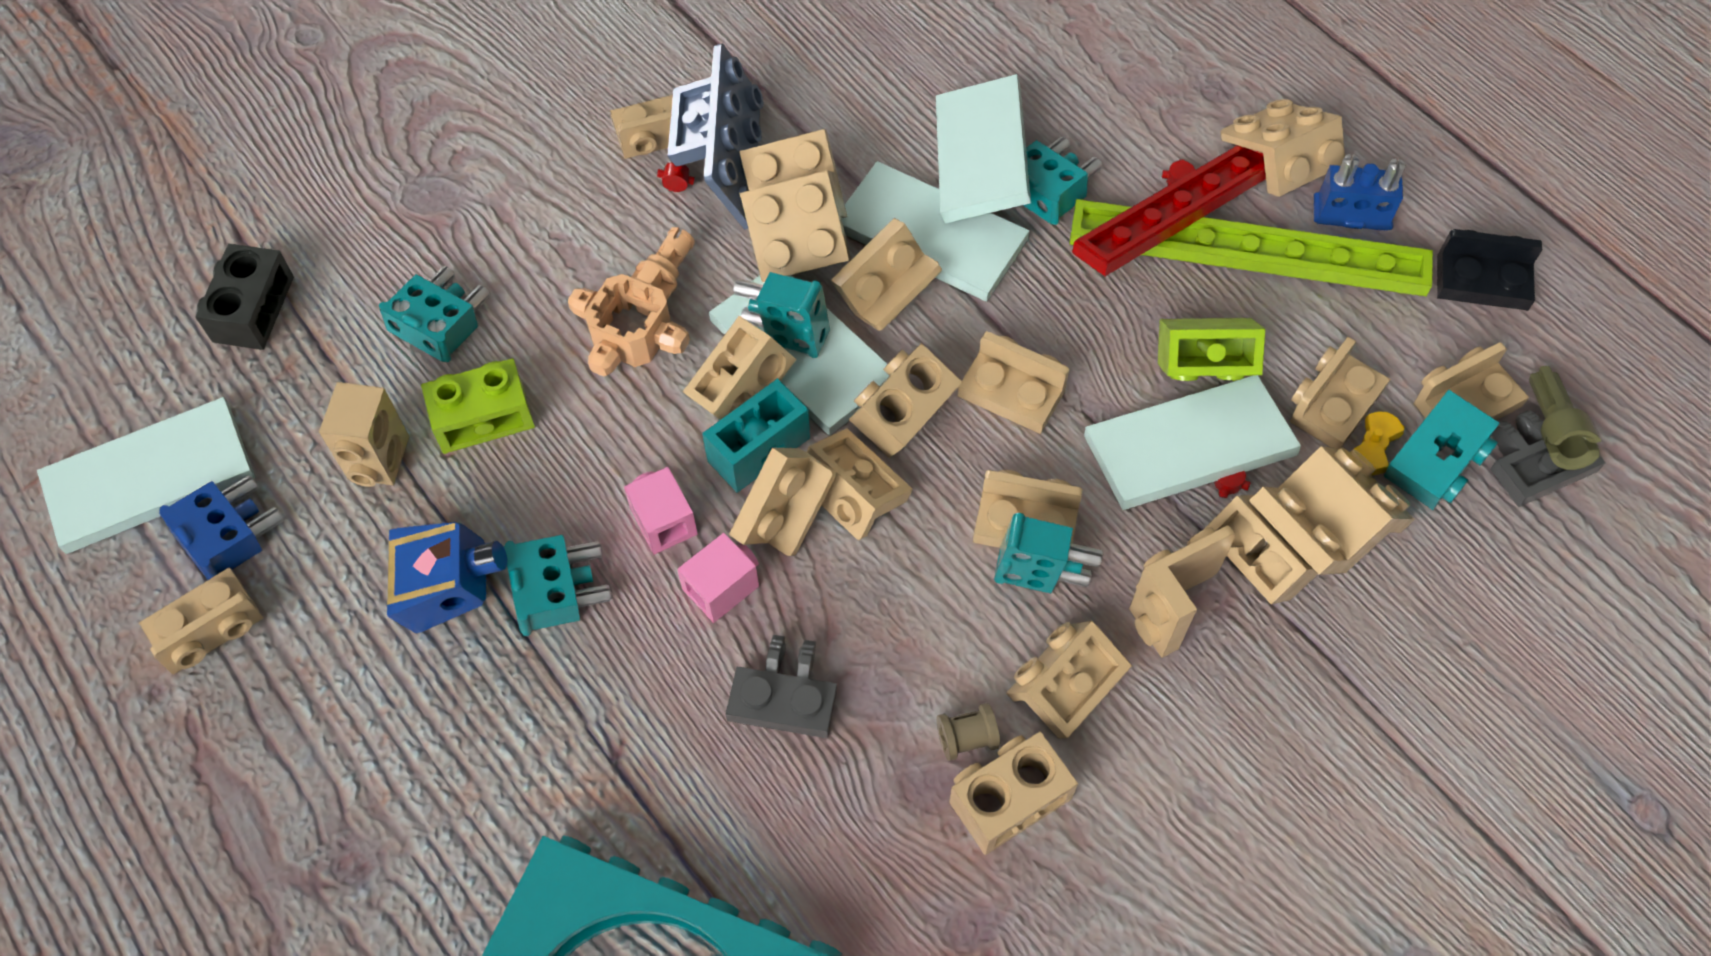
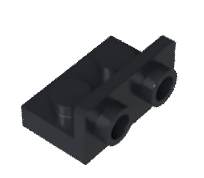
[1437,229,1543,311]

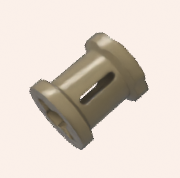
[936,703,1000,761]

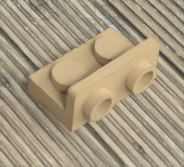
[610,95,673,159]
[830,218,942,331]
[957,331,1069,434]
[1290,337,1390,449]
[1413,342,1529,421]
[806,428,913,540]
[729,448,836,556]
[973,470,1083,548]
[139,567,264,675]
[1006,621,1132,739]

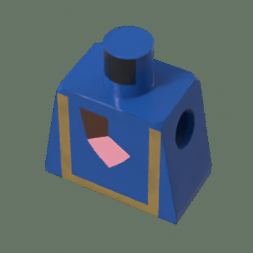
[387,522,507,633]

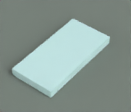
[936,74,1031,223]
[842,161,1029,302]
[709,275,889,436]
[1084,375,1301,510]
[37,397,255,554]

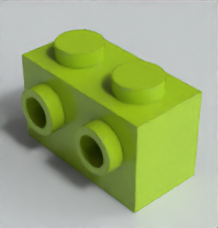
[1157,318,1265,381]
[421,358,535,454]

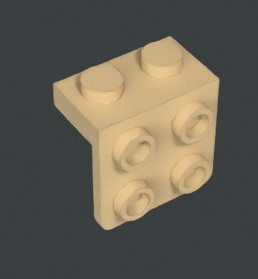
[1220,99,1345,197]
[1129,526,1236,658]

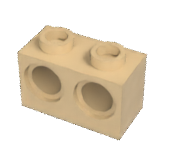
[683,316,796,420]
[849,343,962,459]
[319,382,410,487]
[1203,495,1318,604]
[949,731,1078,855]

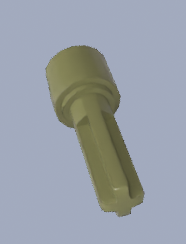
[1529,366,1602,470]

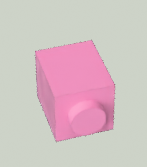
[624,467,698,555]
[677,532,759,623]

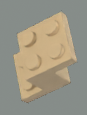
[739,129,851,282]
[1249,446,1415,575]

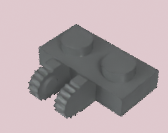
[1490,410,1606,507]
[725,635,837,739]

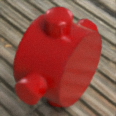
[1162,159,1195,185]
[657,162,695,192]
[1214,471,1251,498]

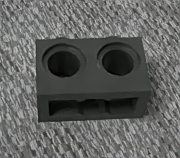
[195,243,294,350]

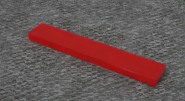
[1072,145,1266,277]

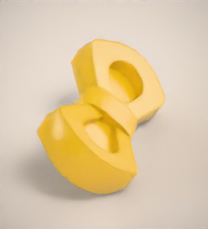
[1350,411,1405,476]

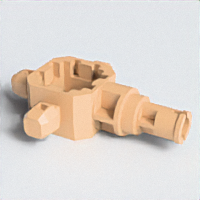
[568,227,695,377]

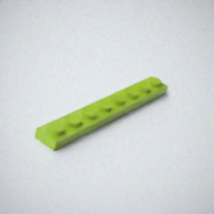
[1069,199,1433,297]

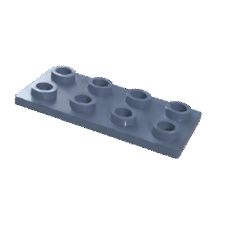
[667,43,764,230]

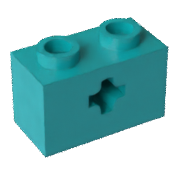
[702,378,810,493]
[1384,390,1500,510]

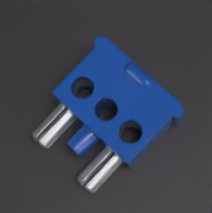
[1314,154,1405,231]
[159,476,284,580]

